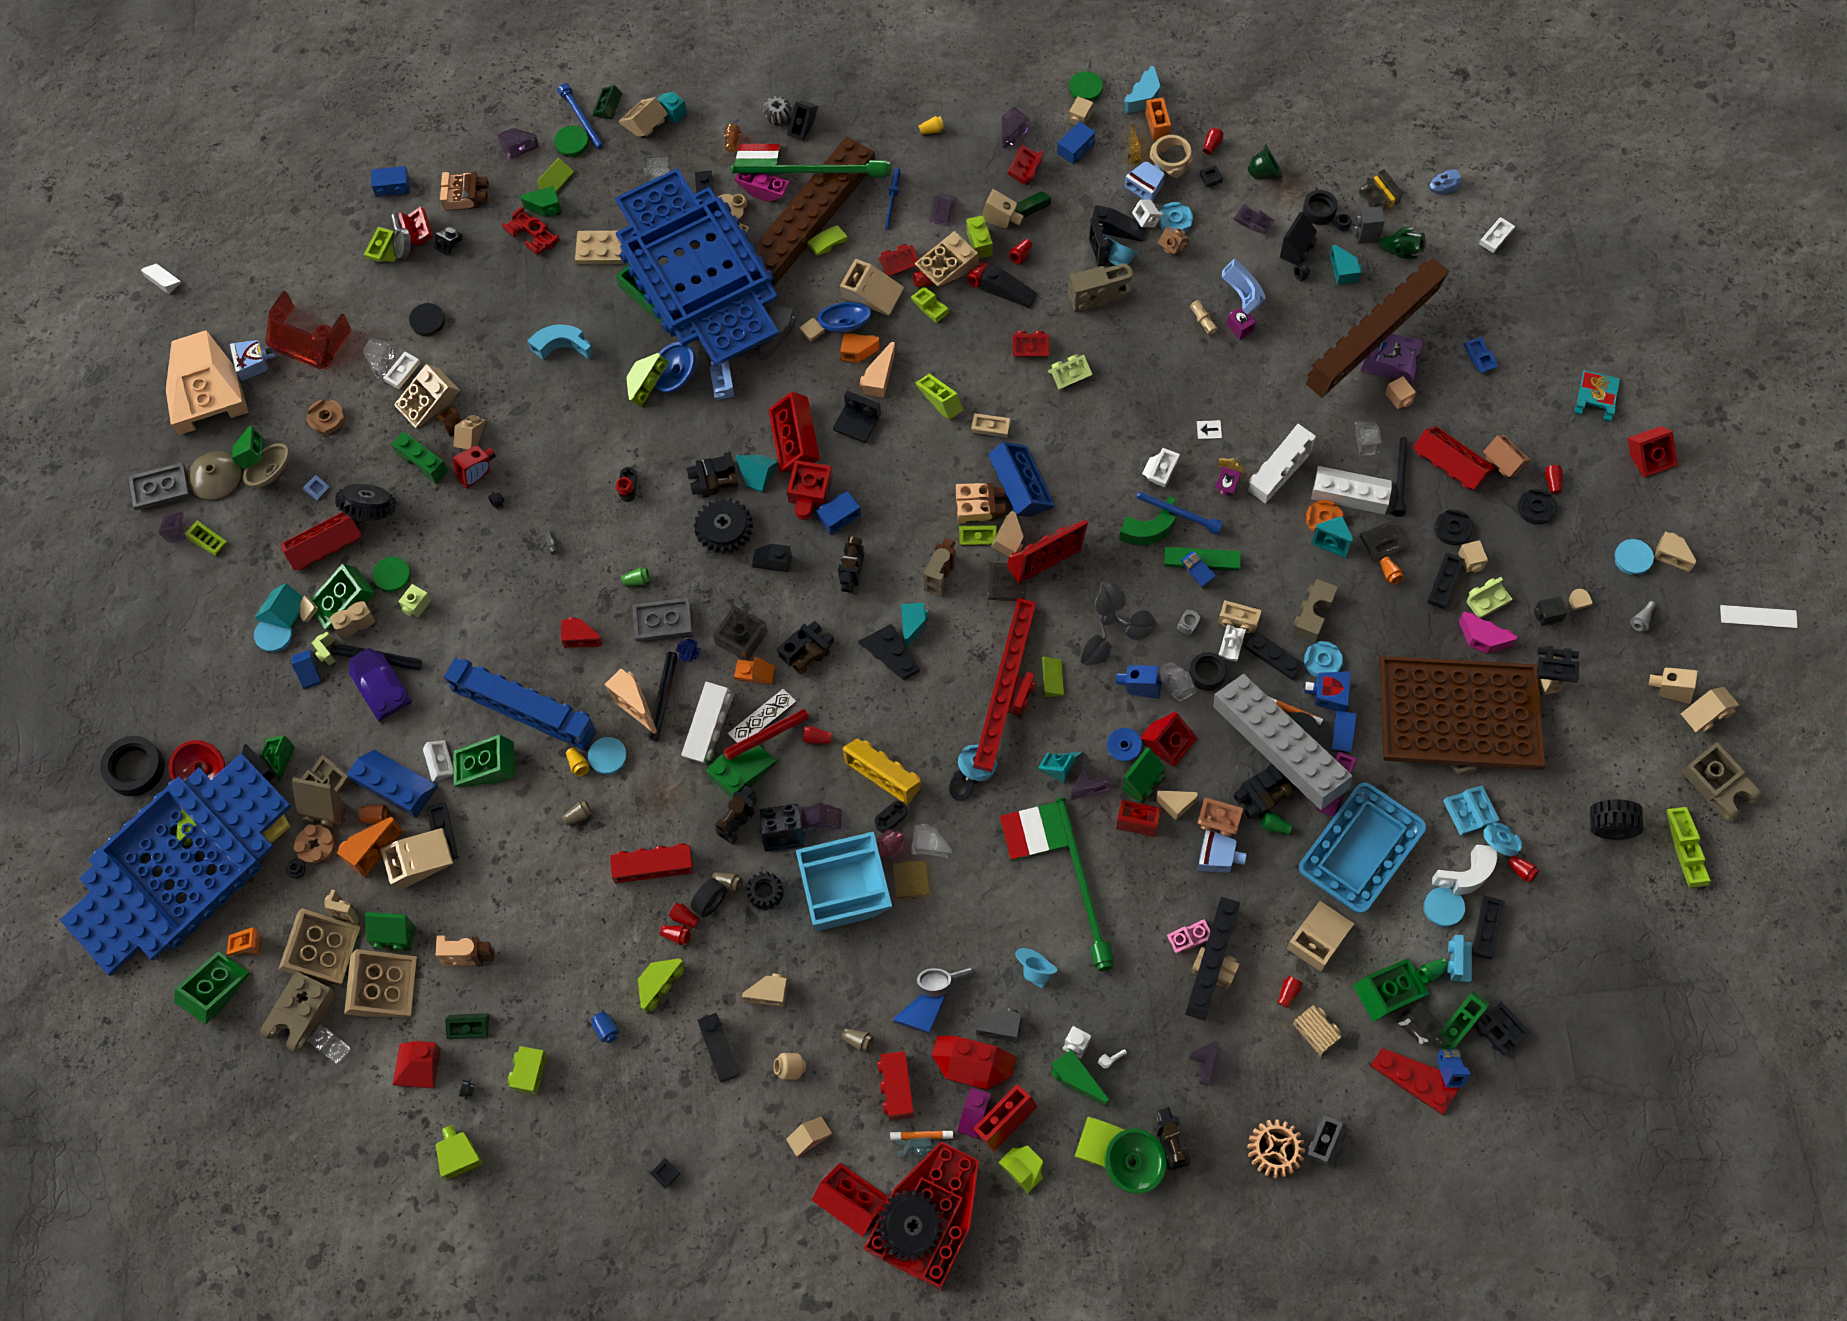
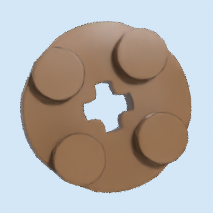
[307,399,345,436]
[293,824,335,865]

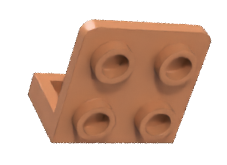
[1197,797,1243,836]

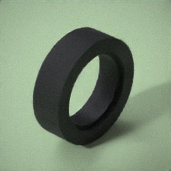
[100,736,165,796]

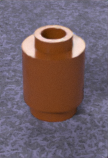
[359,804,390,824]

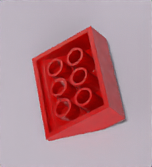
[1007,520,1088,584]

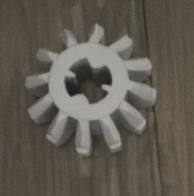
[763,96,792,125]

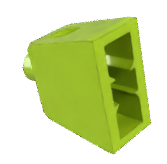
[436,1125,483,1180]

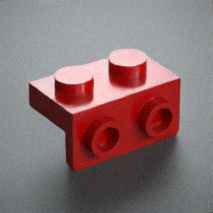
[1007,144,1043,185]
[398,206,433,247]
[1008,672,1037,717]

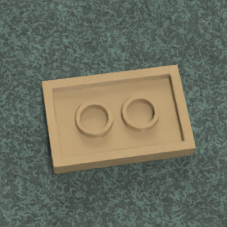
[575,231,627,264]

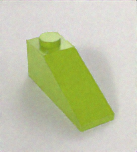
[915,373,963,419]

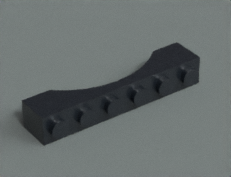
[1185,897,1240,1021]

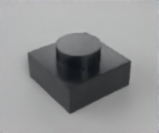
[1199,165,1223,188]
[650,1158,680,1189]

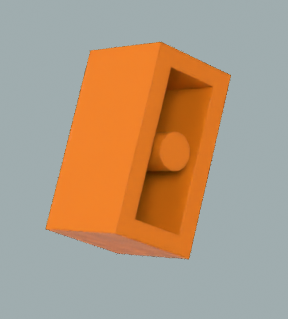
[1145,98,1171,141]

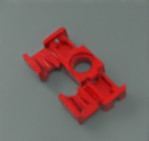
[502,207,560,256]

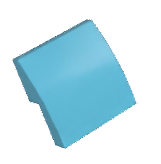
[1443,786,1500,836]

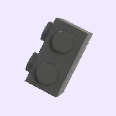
[1353,206,1385,244]
[1308,1115,1349,1169]

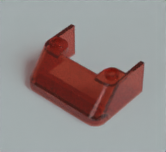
[265,290,352,369]

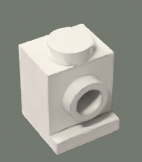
[1132,199,1163,227]
[1062,1026,1091,1059]

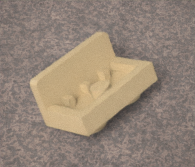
[1218,600,1261,633]

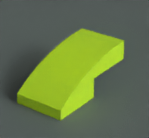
[807,225,848,256]
[911,287,950,323]

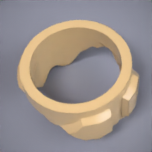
[1149,135,1193,179]

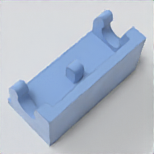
[710,361,735,400]

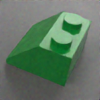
[1122,747,1165,803]
[365,912,416,952]

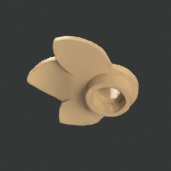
[718,194,747,220]

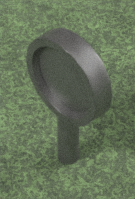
[391,214,411,259]
[917,967,973,997]

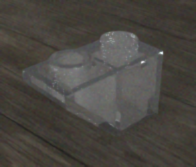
[363,337,394,381]
[1159,662,1197,701]

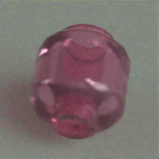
[876,829,905,859]

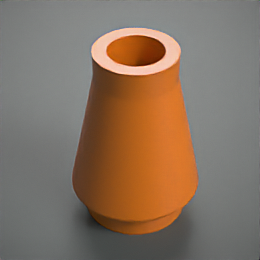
[1380,557,1404,585]

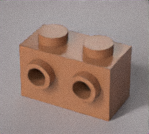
[1483,435,1530,477]

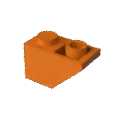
[840,333,880,363]

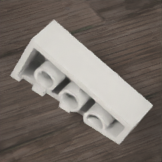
[1248,424,1316,504]
[681,682,735,764]

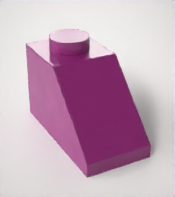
[957,1087,991,1139]

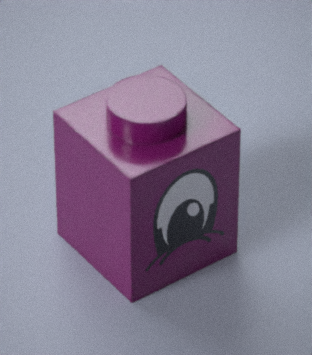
[1227,307,1256,340]
[1215,466,1242,496]

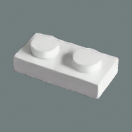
[1479,217,1515,253]
[383,352,420,389]

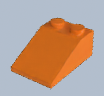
[336,817,403,878]

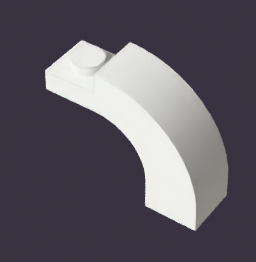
[1432,845,1497,895]

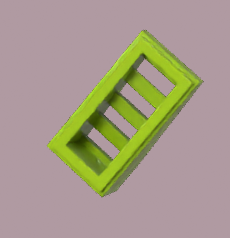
[185,520,227,556]

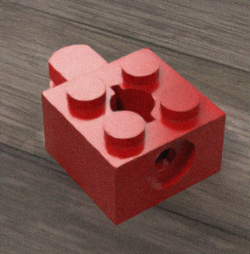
[787,460,833,520]

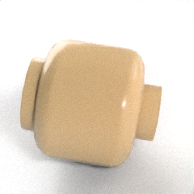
[774,1053,806,1080]

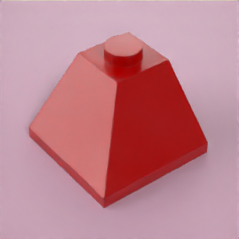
[1141,712,1197,767]
[392,1041,441,1089]

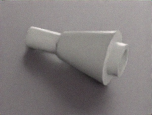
[1630,601,1656,632]

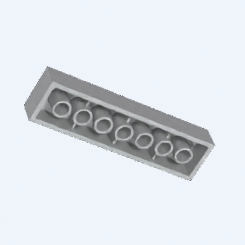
[1213,674,1353,810]

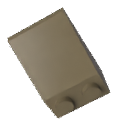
[292,777,347,828]

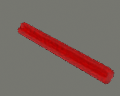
[724,709,808,760]

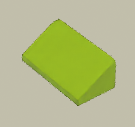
[538,158,574,193]
[959,525,997,545]
[1042,657,1064,697]

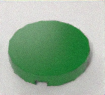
[1069,71,1103,101]
[554,126,589,157]
[372,557,411,593]

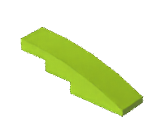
[1666,807,1711,888]

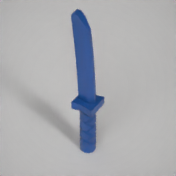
[885,168,901,229]

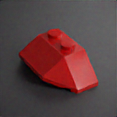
[932,1036,1017,1090]

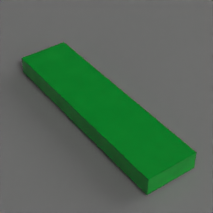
[1164,547,1240,571]

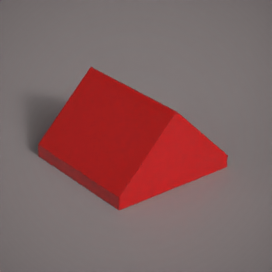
[1116,800,1161,837]

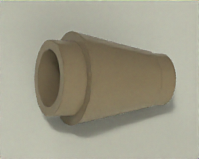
[562,800,593,826]
[712,872,743,893]
[842,1028,874,1052]

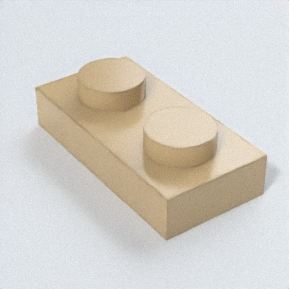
[971,413,1010,438]

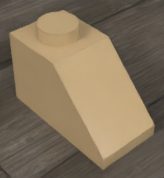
[991,511,1023,557]
[1654,531,1696,573]
[742,974,788,1007]

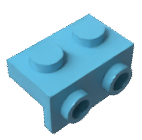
[1448,935,1472,983]

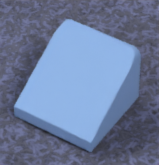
[302,475,329,500]

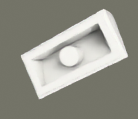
[141,264,181,294]
[423,740,454,782]

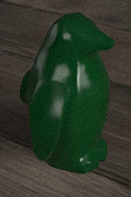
[1379,227,1426,259]

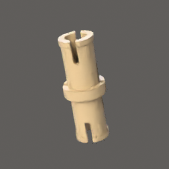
[1190,300,1218,335]

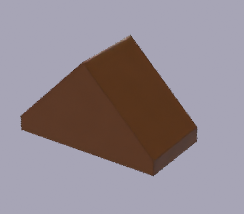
[435,407,462,436]

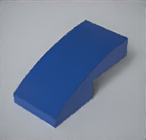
[1463,336,1498,373]
[1331,710,1356,752]

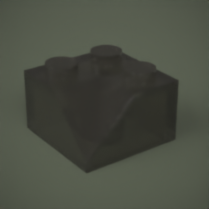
[713,605,768,661]

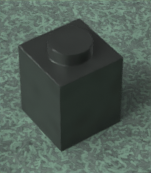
[1534,596,1567,626]

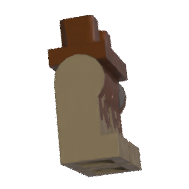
[924,538,956,597]

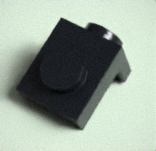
[434,227,463,255]

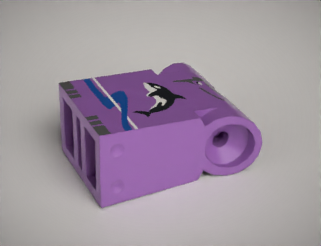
[1360,333,1423,384]

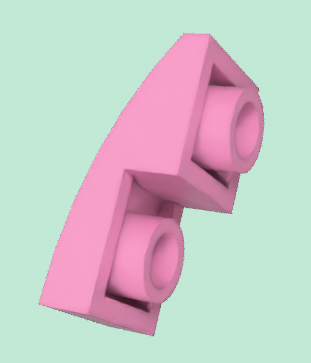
[1167,919,1210,954]

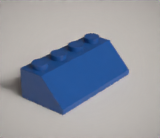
[988,442,1055,517]
[346,750,438,818]

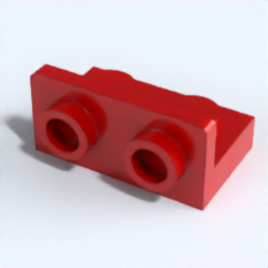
[878,244,918,276]
[1012,331,1049,357]

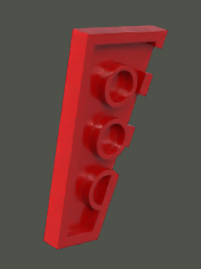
[1370,1048,1459,1115]

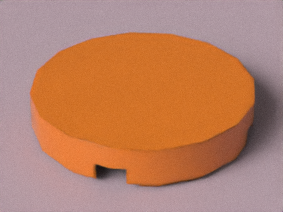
[1306,500,1344,532]

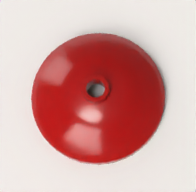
[169,740,226,780]

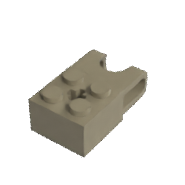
[1068,264,1133,312]
[1681,742,1761,822]
[260,971,337,1053]

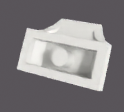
[1142,448,1180,487]

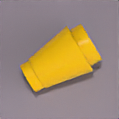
[918,116,945,135]
[566,747,590,777]

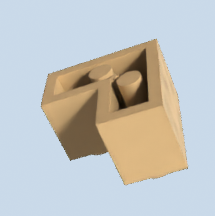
[1681,687,1739,732]

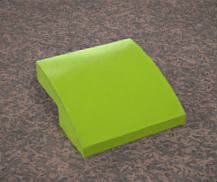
[1074,1117,1124,1169]

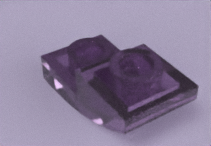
[1233,204,1275,234]

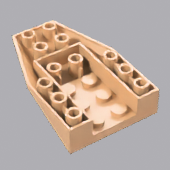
[166,330,249,435]

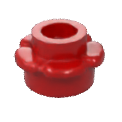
[615,477,634,495]

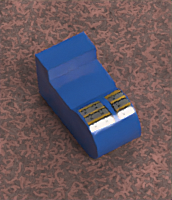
[1181,551,1216,588]
[1438,1049,1470,1088]

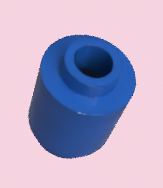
[591,1011,619,1043]

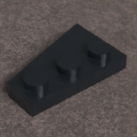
[858,624,920,681]

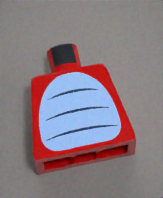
[453,446,496,489]

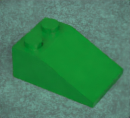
[311,564,376,630]
[453,734,515,787]
[706,745,777,799]
[174,951,249,1025]
[1353,958,1429,1022]

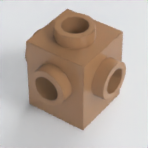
[1157,227,1189,255]

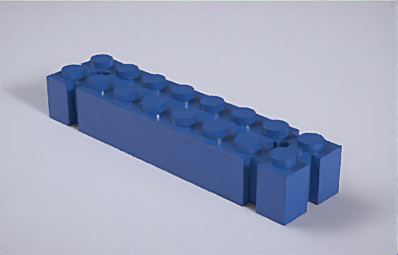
[444,658,596,751]

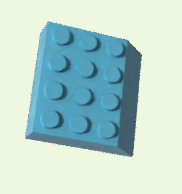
[796,832,892,932]

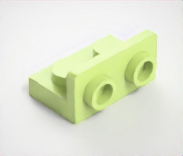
[1048,354,1093,389]
[1466,577,1512,619]

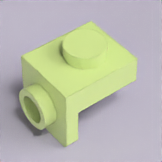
[311,632,336,666]

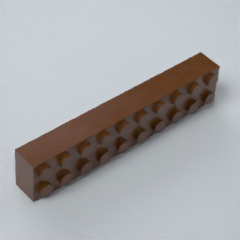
[755,136,875,286]
[1306,258,1449,398]

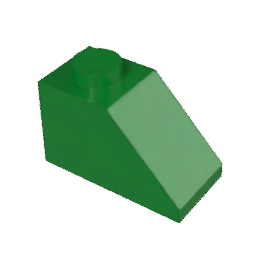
[520,186,562,217]
[232,425,263,469]

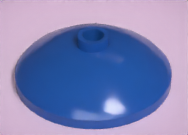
[818,302,871,333]
[654,342,696,393]

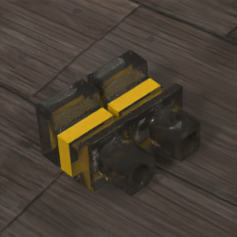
[1359,169,1403,211]

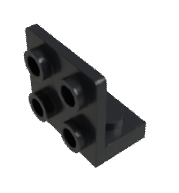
[833,390,881,443]
[760,804,804,852]

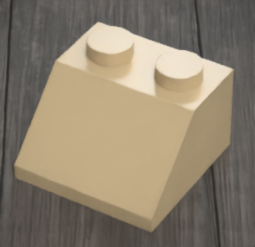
[618,97,668,137]

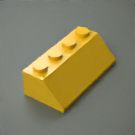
[842,738,921,806]

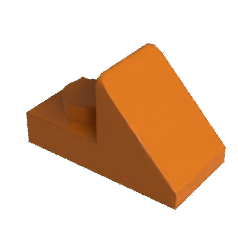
[734,657,776,685]
[227,927,261,956]

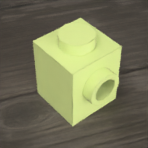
[398,584,431,618]

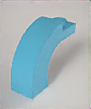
[527,325,594,360]

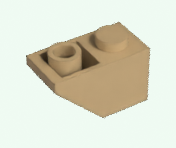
[454,415,486,449]

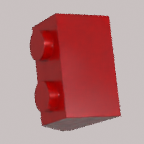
[1628,426,1678,477]

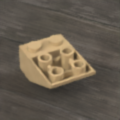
[915,231,979,287]
[840,259,904,316]
[394,364,460,428]
[380,828,453,889]
[1287,901,1354,972]

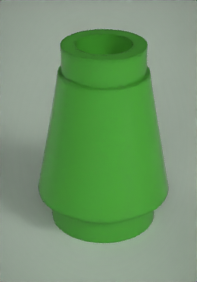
[621,567,651,586]

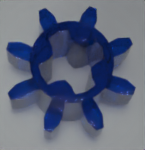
[676,638,701,662]

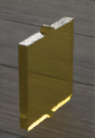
[893,860,929,898]

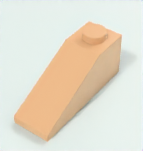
[860,342,895,398]

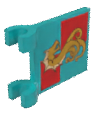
[1574,370,1620,422]

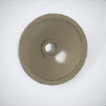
[243,443,290,488]
[187,451,243,501]

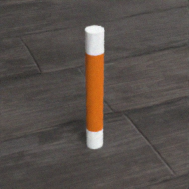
[1268,696,1323,726]
[890,1131,953,1141]

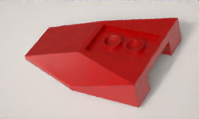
[864,1142,979,1291]

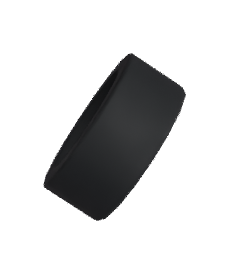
[1303,190,1337,225]
[1189,652,1227,691]
[690,878,726,918]

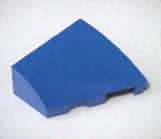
[893,994,945,1034]

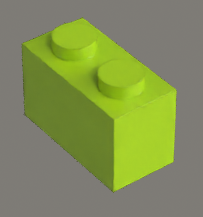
[966,215,993,259]
[508,1046,547,1095]

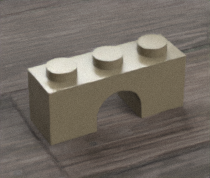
[1293,579,1338,642]

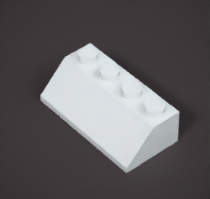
[1311,466,1392,515]

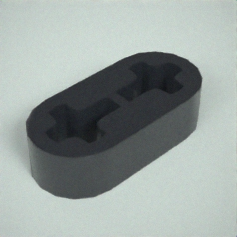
[618,467,638,502]
[874,801,907,833]

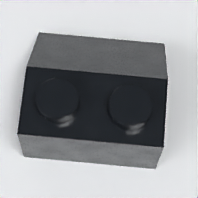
[1280,211,1317,266]

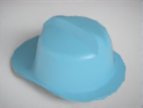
[1103,235,1139,266]
[1015,948,1057,988]

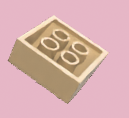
[279,908,360,985]
[344,949,417,1017]

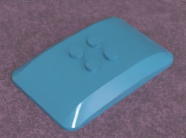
[1299,782,1426,913]

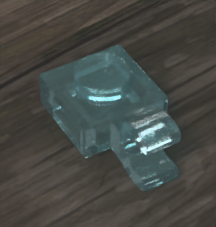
[895,1137,932,1157]

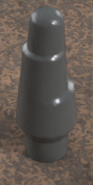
[546,530,558,555]

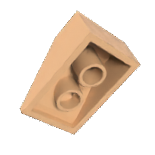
[604,669,657,734]

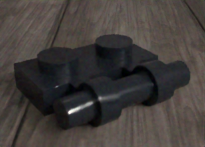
[1537,646,1579,683]
[1474,1001,1530,1056]

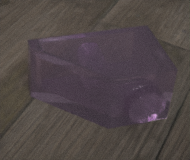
[497,128,539,160]

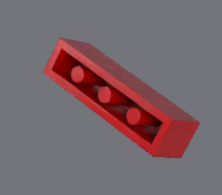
[610,843,694,884]

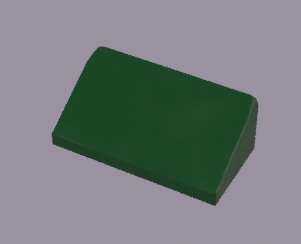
[592,85,622,119]
[1015,191,1051,218]
[445,1013,489,1039]

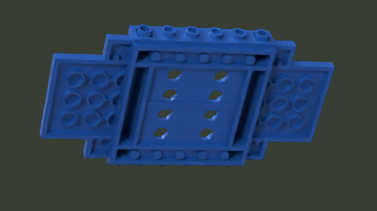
[615,168,779,367]
[60,753,292,976]

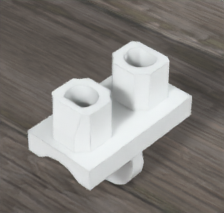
[1219,624,1246,662]

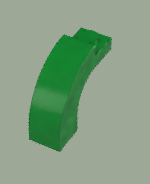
[1119,496,1176,545]

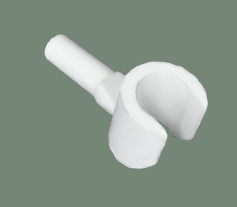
[1098,1050,1127,1069]

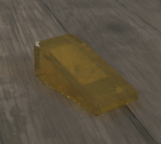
[1128,125,1142,165]

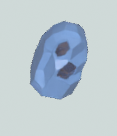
[1430,169,1461,194]

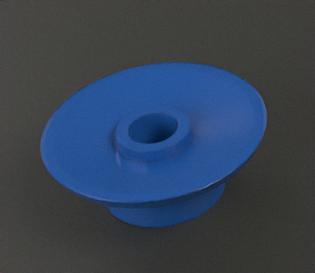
[1107,728,1142,761]

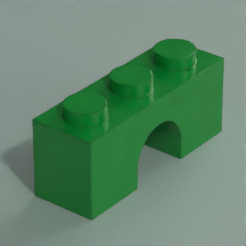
[391,431,448,484]

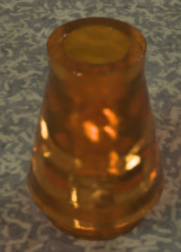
[724,124,741,151]

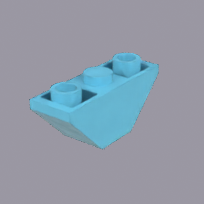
[1124,66,1160,113]

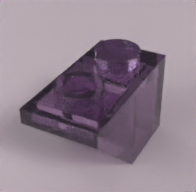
[1002,107,1029,149]

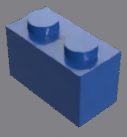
[1057,121,1096,164]
[371,166,410,197]
[817,491,861,535]

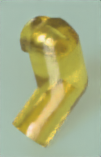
[1217,457,1243,473]

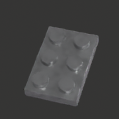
[128,462,190,511]
[632,598,693,642]

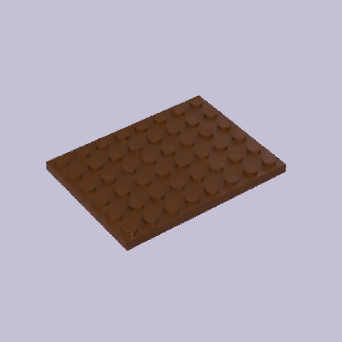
[1379,656,1545,770]

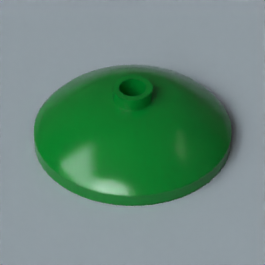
[1104,1128,1166,1194]

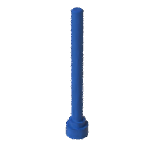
[557,83,603,149]
[1136,491,1222,535]

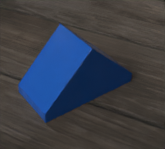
[292,649,322,689]

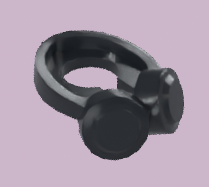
[949,770,978,801]

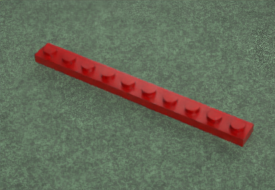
[973,598,1036,773]

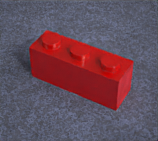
[877,1051,914,1120]
[973,1084,1037,1152]

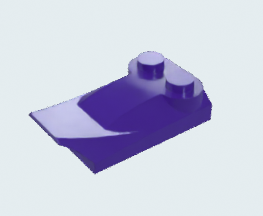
[349,648,412,722]

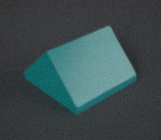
[1311,516,1353,558]
[255,583,303,629]

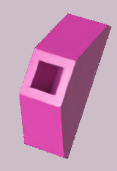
[735,173,790,202]
[1459,611,1518,654]

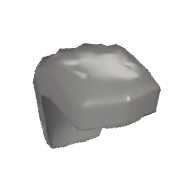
[1177,610,1201,635]

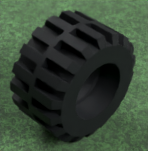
[1590,799,1643,840]

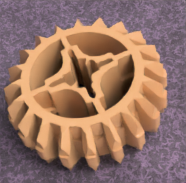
[1247,1120,1305,1178]

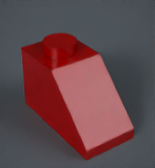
[561,617,602,648]

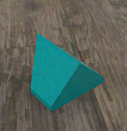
[735,455,778,493]
[1038,752,1083,783]

